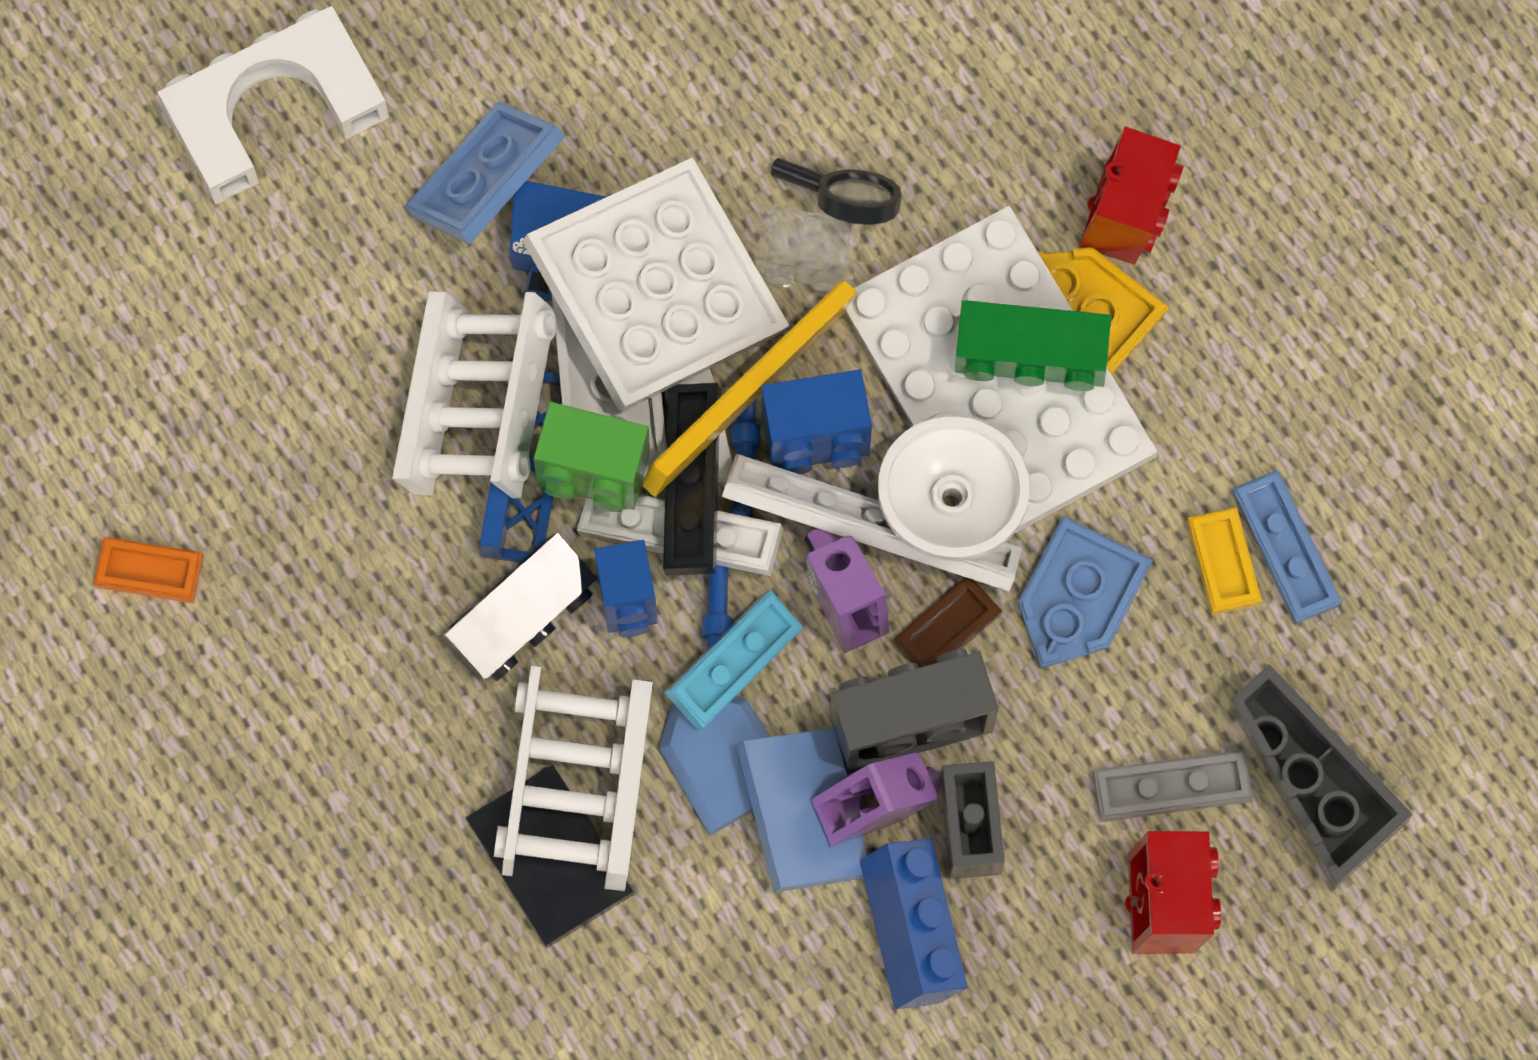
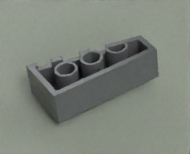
[1230,664,1413,890]

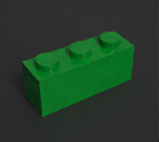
[955,300,1112,391]

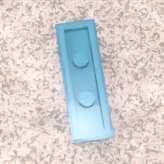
[664,590,804,730]

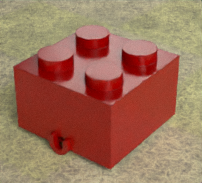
[1079,126,1184,265]
[1124,831,1221,954]

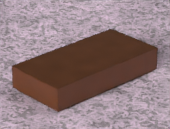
[893,577,1002,668]

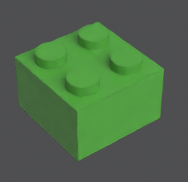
[534,401,650,512]

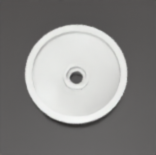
[878,416,1030,561]

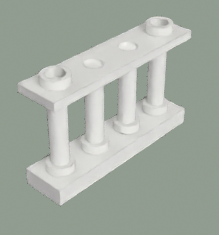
[392,291,557,498]
[494,666,653,891]

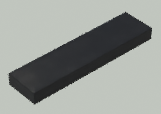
[663,383,721,576]

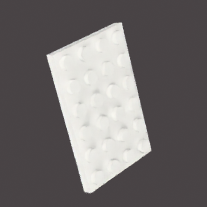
[844,205,1158,533]

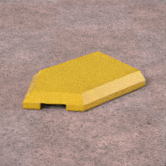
[1037,247,1169,375]

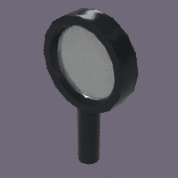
[771,158,902,225]

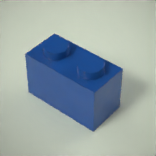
[594,540,658,637]

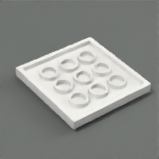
[523,157,790,413]

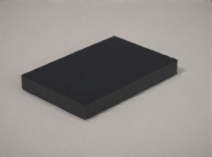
[466,765,634,949]

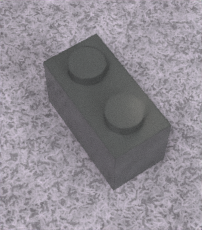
[940,761,1005,879]

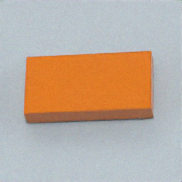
[93,537,204,604]

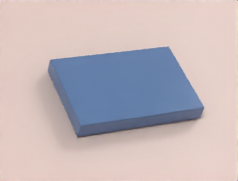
[405,102,565,244]
[737,728,868,893]

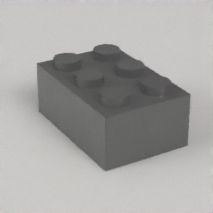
[830,649,999,774]

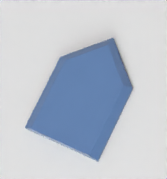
[1018,516,1153,669]
[659,696,769,836]

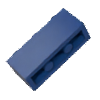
[860,838,968,1010]

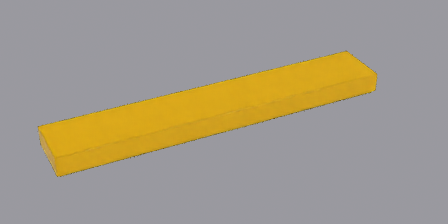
[642,281,857,497]

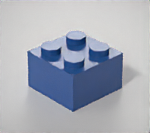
[761,369,872,475]

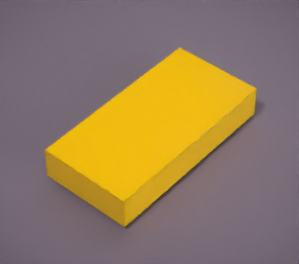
[1187,507,1262,615]

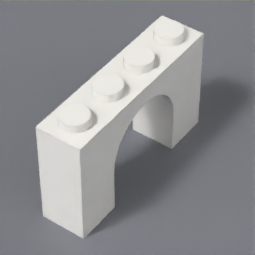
[157,6,389,205]

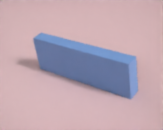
[1231,470,1342,625]

